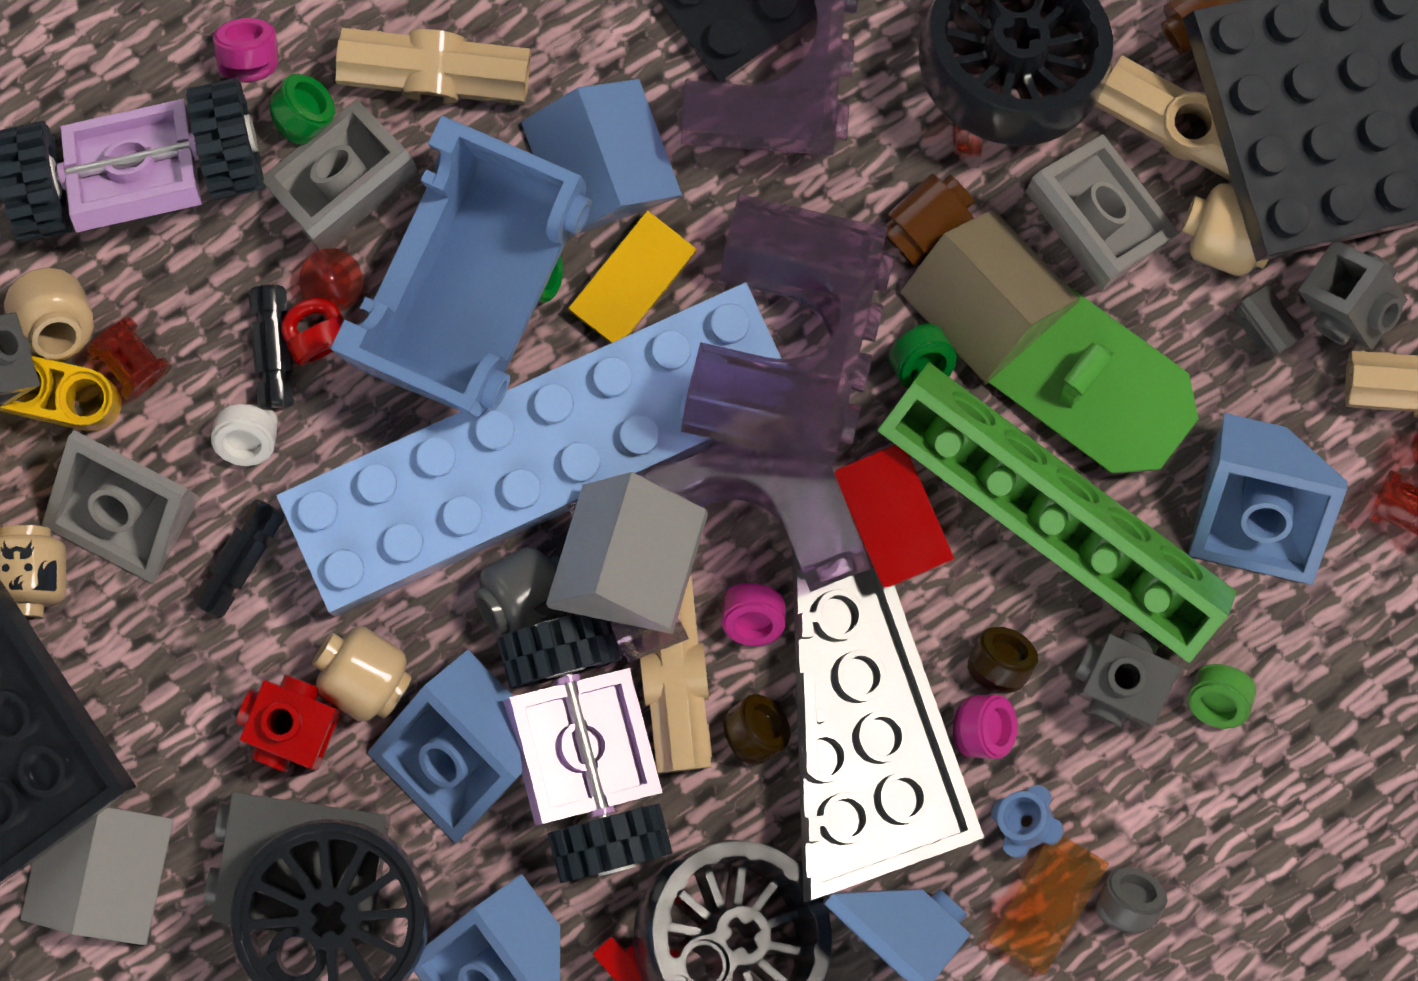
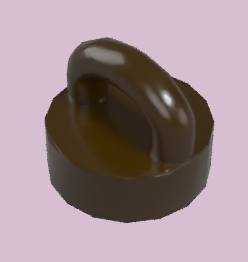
[967,627,1038,693]
[723,694,791,766]

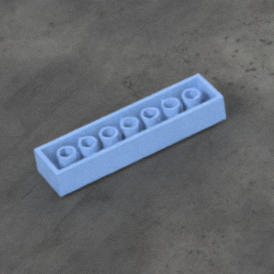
[276,282,800,617]

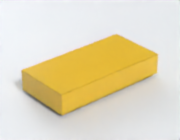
[568,210,697,344]

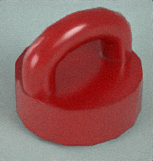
[281,297,344,366]

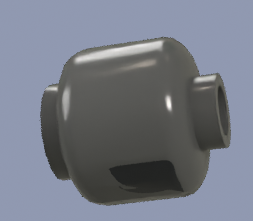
[474,547,567,636]

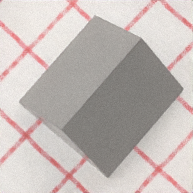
[263,99,419,253]
[1025,134,1180,292]
[42,430,200,584]
[546,472,708,634]
[20,806,174,945]

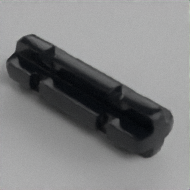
[248,284,295,410]
[193,499,284,618]

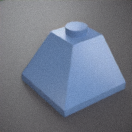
[1188,413,1348,585]
[367,650,523,844]
[414,874,560,981]
[822,889,971,981]

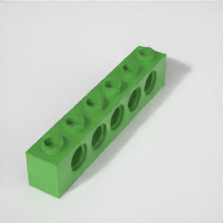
[877,362,1237,663]

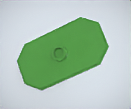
[988,284,1199,474]

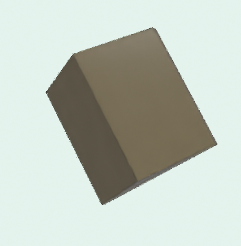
[900,209,1079,385]

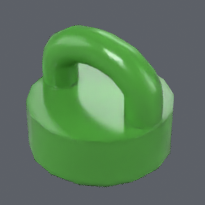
[1188,664,1256,729]

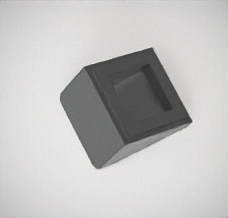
[1233,286,1305,361]

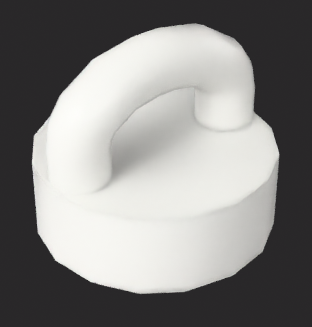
[211,404,278,466]

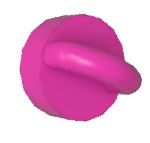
[213,18,278,83]
[722,583,786,646]
[953,695,1018,759]

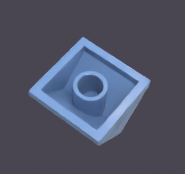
[521,79,682,237]

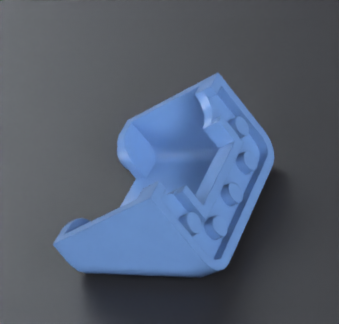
[331,115,592,417]

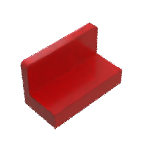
[834,444,955,588]

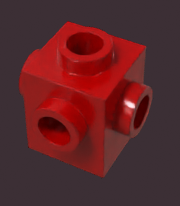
[236,674,342,772]

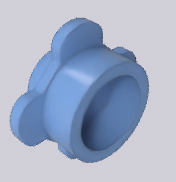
[991,785,1064,858]

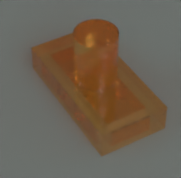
[988,836,1109,975]

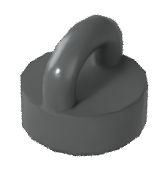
[1095,867,1168,933]

